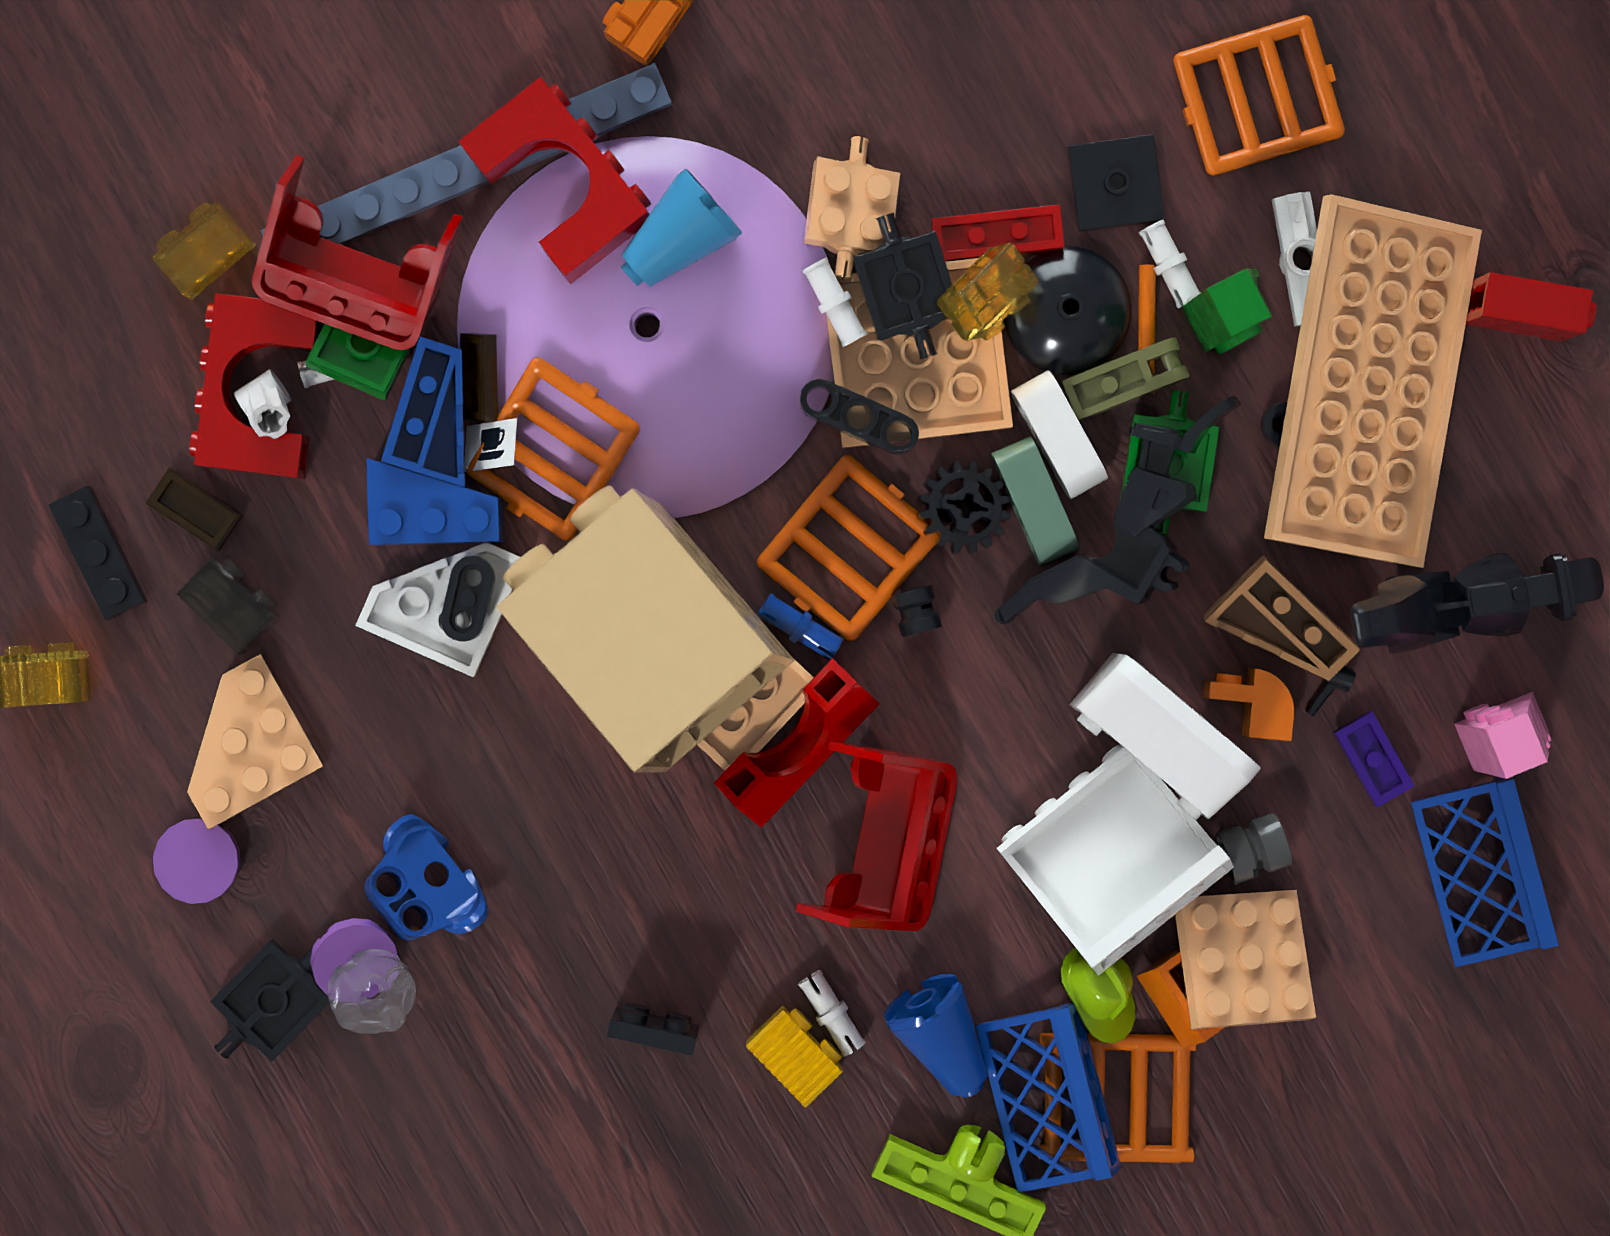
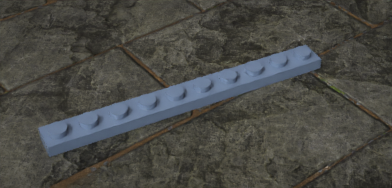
[260,63,672,245]

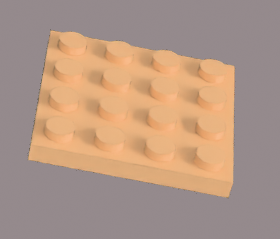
[826,256,1013,449]

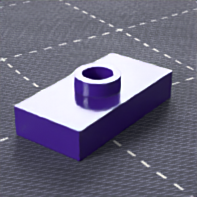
[1332,711,1415,807]

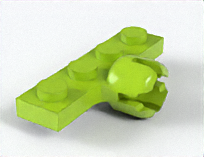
[871,1124,1046,1236]

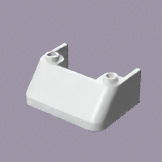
[1069,653,1261,820]

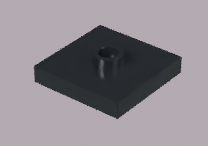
[1067,134,1165,232]

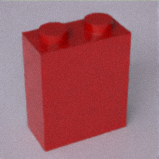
[1466,272,1596,342]

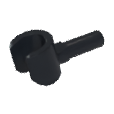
[1305,666,1356,716]

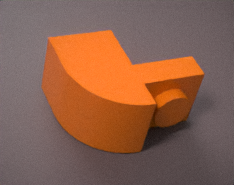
[1203,668,1294,741]

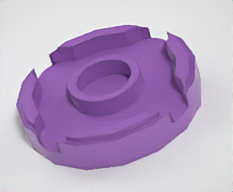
[153,818,241,904]
[310,918,398,1002]

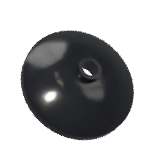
[1003,246,1131,375]

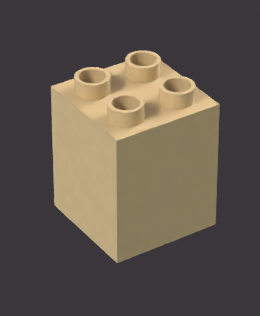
[496,485,795,772]

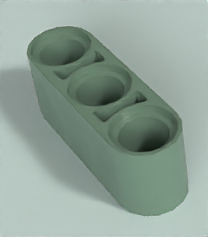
[991,436,1080,567]

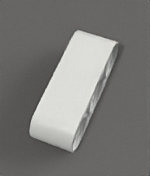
[1011,370,1108,500]

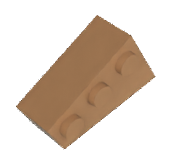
[1203,555,1360,681]

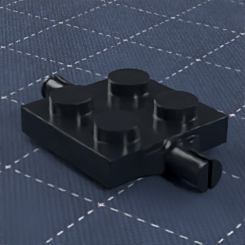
[852,213,962,360]
[210,939,334,1062]

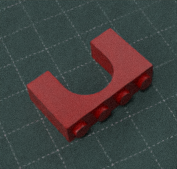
[458,77,651,285]
[189,293,324,479]

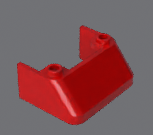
[252,155,463,350]
[795,741,957,931]

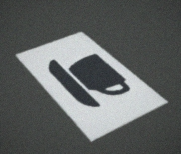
[464,418,517,472]

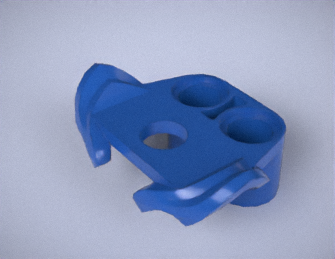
[364,814,488,941]

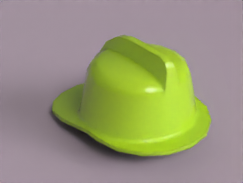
[1061,948,1135,1044]

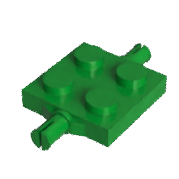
[1120,390,1219,536]

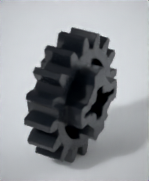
[917,461,1011,555]

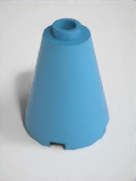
[621,168,742,287]

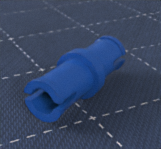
[757,593,844,661]

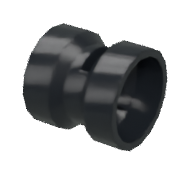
[891,585,943,637]

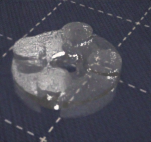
[327,949,416,1034]

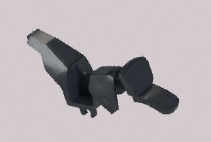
[994,396,1241,624]
[1351,553,1604,653]

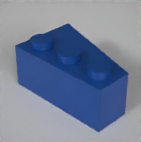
[381,337,465,487]
[366,458,504,546]

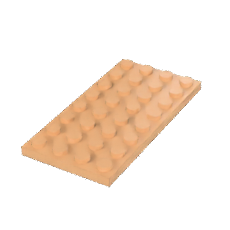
[1264,194,1482,568]

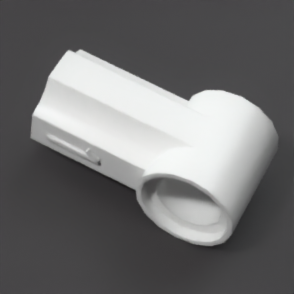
[234,369,291,439]

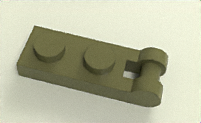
[1062,337,1191,422]

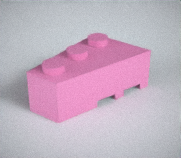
[1454,691,1552,779]

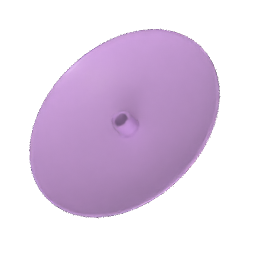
[457,136,834,519]

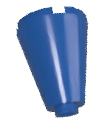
[884,974,988,1098]

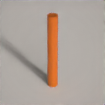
[1138,265,1156,394]

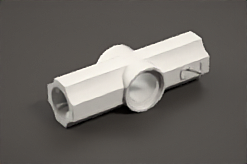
[1272,192,1317,327]

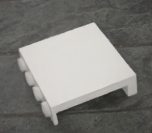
[997,745,1234,976]

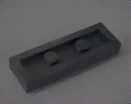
[49,486,147,620]

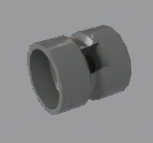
[1216,812,1293,885]

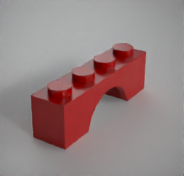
[714,658,880,828]

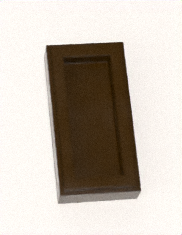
[460,332,498,422]
[146,468,243,551]

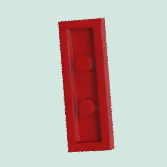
[931,204,1065,262]

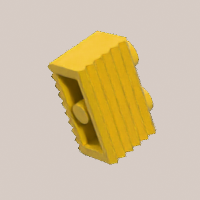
[746,1005,843,1108]

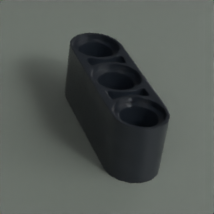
[800,379,919,455]

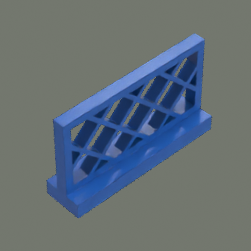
[1410,777,1559,967]
[976,1002,1122,1193]

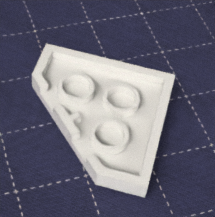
[355,542,521,677]

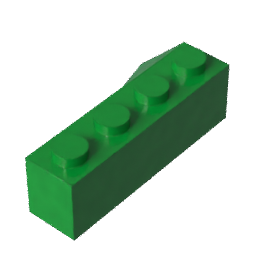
[1181,268,1272,355]

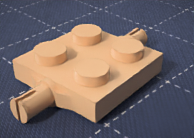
[804,136,900,281]

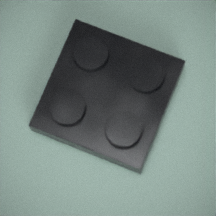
[607,1003,699,1055]

